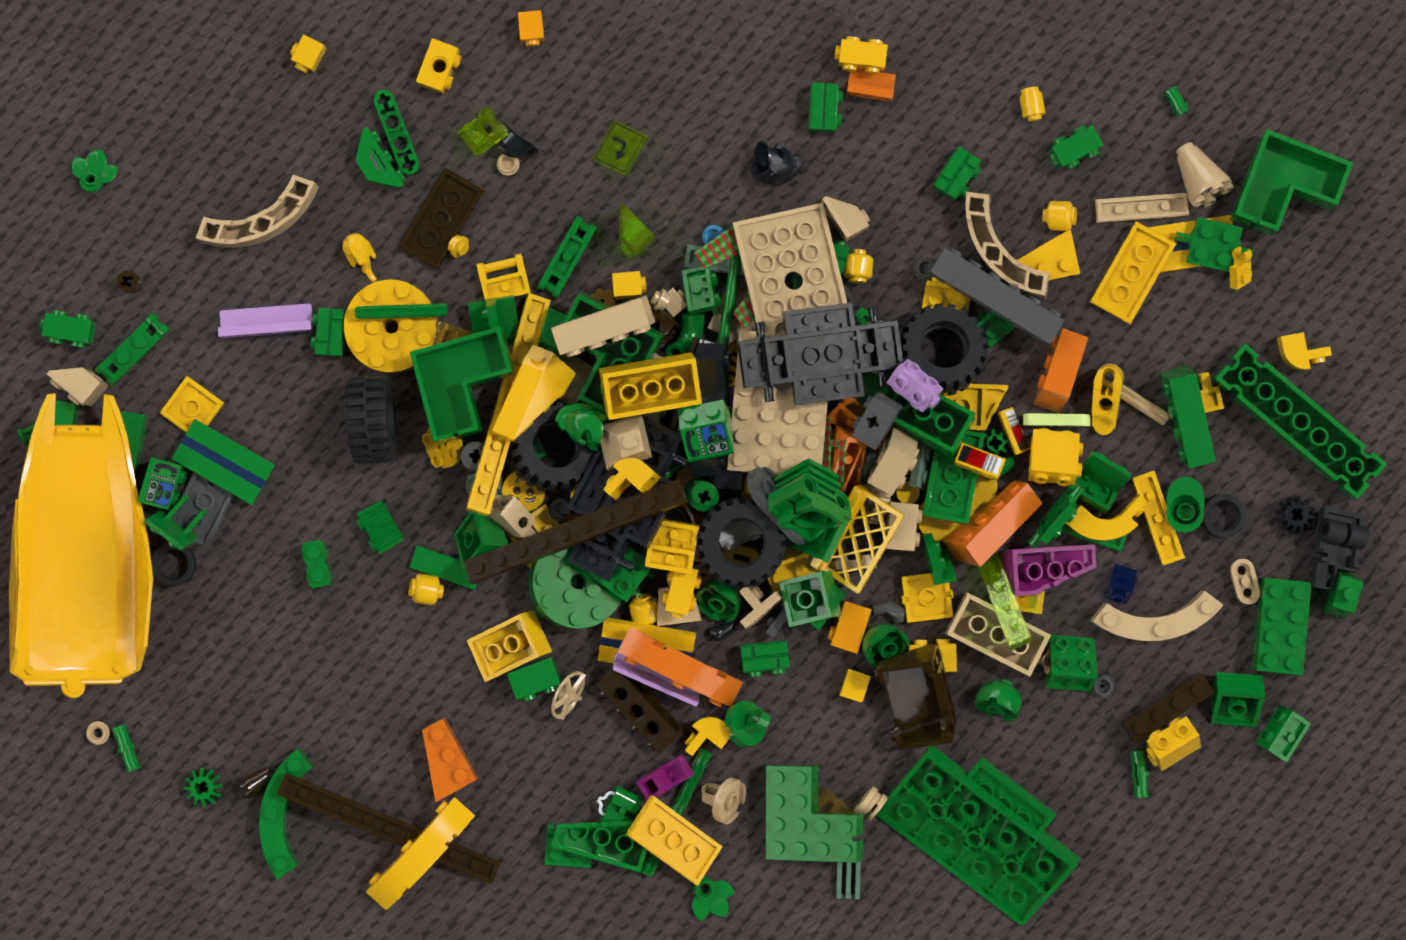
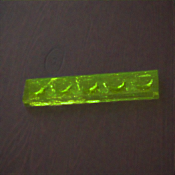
[978,551,1033,650]

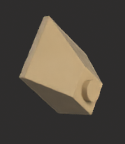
[821,196,870,242]
[600,414,652,471]

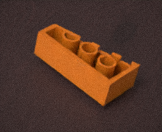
[941,480,1042,567]

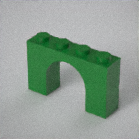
[54,400,148,470]

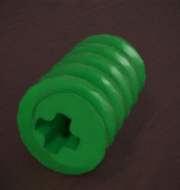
[684,478,719,512]

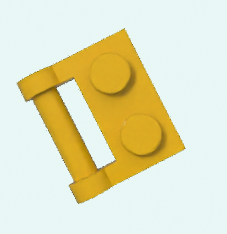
[476,253,531,299]

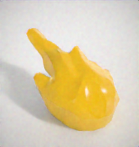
[342,233,377,282]

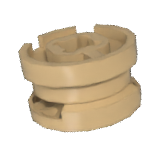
[853,786,888,822]

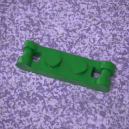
[537,216,598,299]
[95,312,170,387]

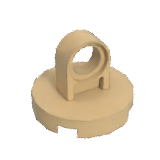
[702,777,746,824]

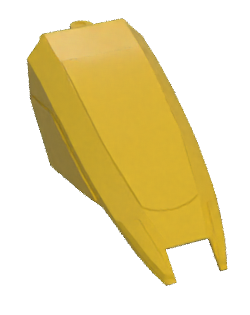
[9,393,153,698]

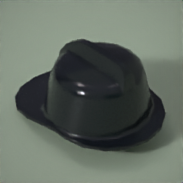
[493,119,545,158]

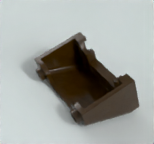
[875,643,957,750]

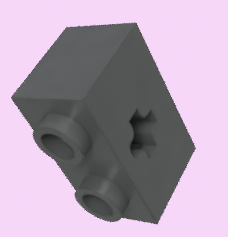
[852,392,903,450]

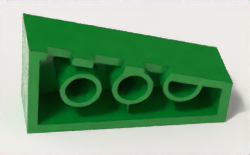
[1160,366,1216,469]

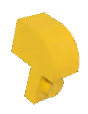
[1277,332,1332,370]
[603,458,661,500]
[684,716,732,756]

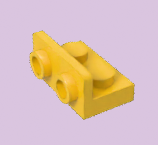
[921,277,970,316]
[768,551,815,593]

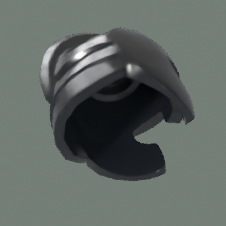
[751,141,803,185]

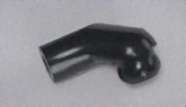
[709,618,736,641]

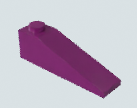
[1000,544,1097,596]

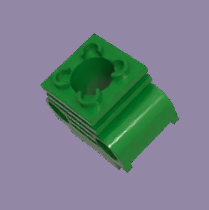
[768,458,852,542]

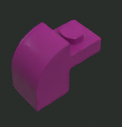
[636,754,694,800]

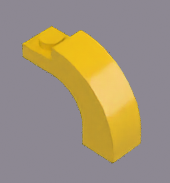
[1066,494,1147,540]

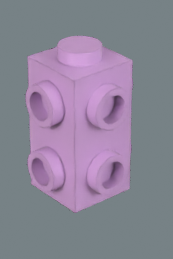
[886,359,944,412]

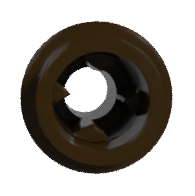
[238,767,273,799]

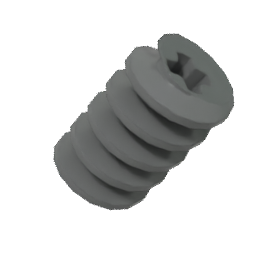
[461,442,484,472]

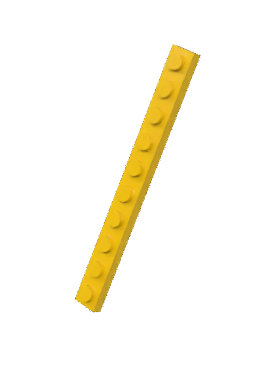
[466,293,551,517]

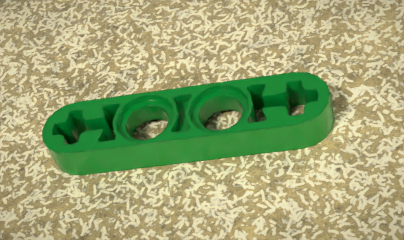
[374,90,420,176]

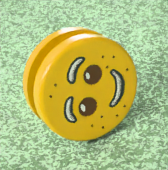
[502,471,546,512]

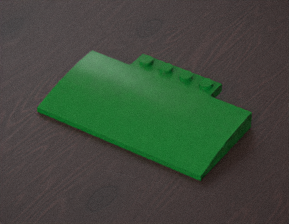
[876,746,1080,926]

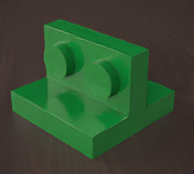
[468,295,519,343]

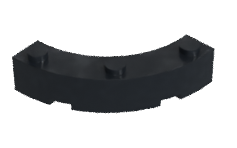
[690,343,733,477]

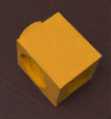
[518,10,544,47]

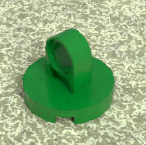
[725,701,771,748]

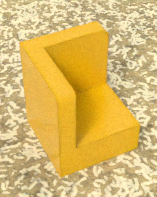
[839,669,871,702]

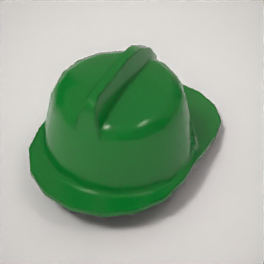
[1166,477,1204,533]

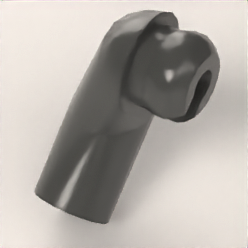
[872,601,906,623]

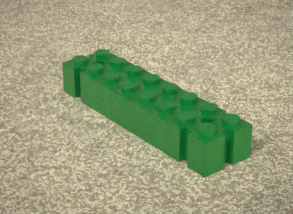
[1211,343,1387,500]

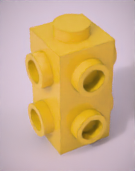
[834,37,888,74]
[662,568,702,619]

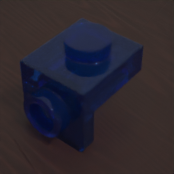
[1105,564,1137,604]

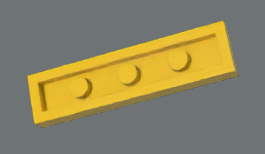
[1131,471,1185,566]

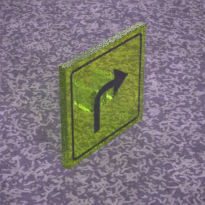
[592,120,649,177]

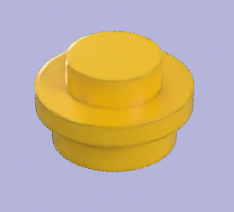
[448,235,469,258]

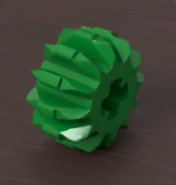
[183,767,224,807]

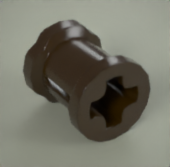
[117,271,141,293]

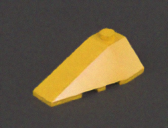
[492,345,576,441]

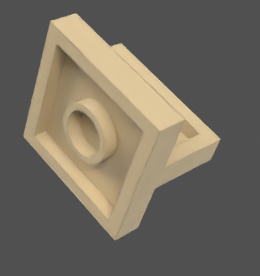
[739,586,783,629]

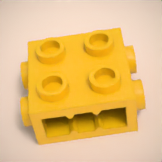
[1028,428,1083,486]
[1146,716,1201,771]

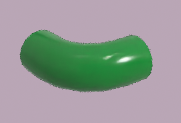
[665,309,705,357]

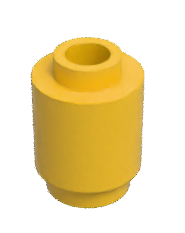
[1019,87,1046,122]

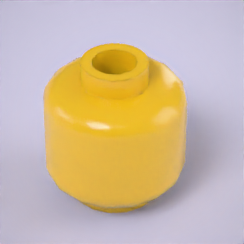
[1042,201,1077,231]
[843,249,873,284]
[408,574,444,605]
[629,593,658,625]

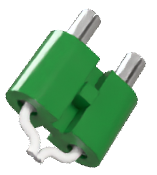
[597,786,645,822]

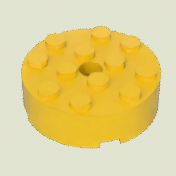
[344,280,439,374]

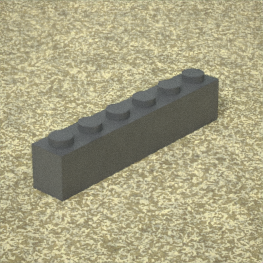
[928,247,1065,346]

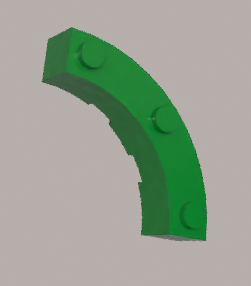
[259,747,314,880]

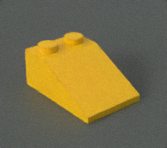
[467,610,552,682]

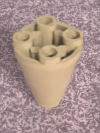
[1176,142,1234,208]

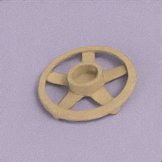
[551,671,586,720]

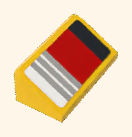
[997,407,1029,456]
[954,443,1006,481]

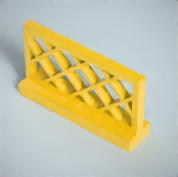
[810,484,905,594]

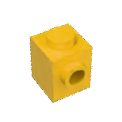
[290,34,327,73]

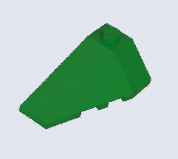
[551,821,647,873]

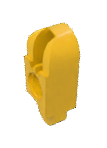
[1092,364,1124,435]

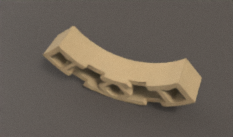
[196,175,319,248]
[965,192,1050,299]
[1090,591,1223,641]

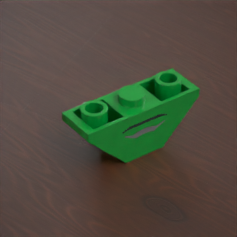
[356,126,406,190]

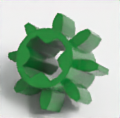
[983,429,1009,456]

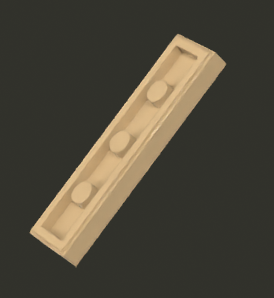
[1095,193,1189,223]

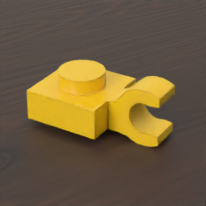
[1229,247,1252,290]
[1197,372,1224,413]

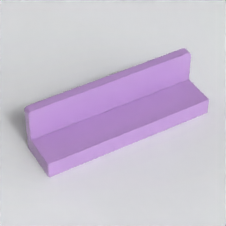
[218,304,314,338]
[612,641,700,706]

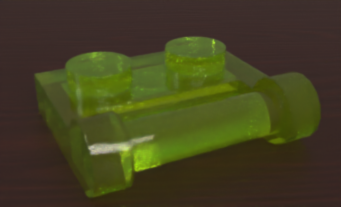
[457,107,508,157]

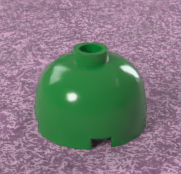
[695,577,743,623]
[862,623,909,668]
[974,679,1022,722]

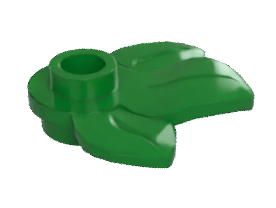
[72,149,118,193]
[692,877,735,921]

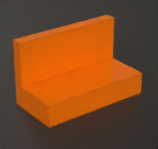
[846,69,896,102]

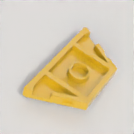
[943,384,1008,431]

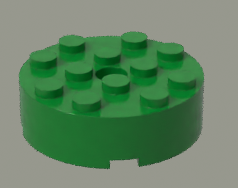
[528,547,621,629]

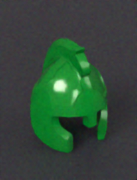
[555,403,608,451]

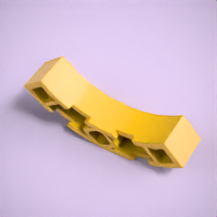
[366,797,475,910]

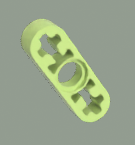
[1023,413,1090,427]

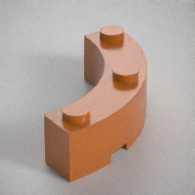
[618,627,743,707]

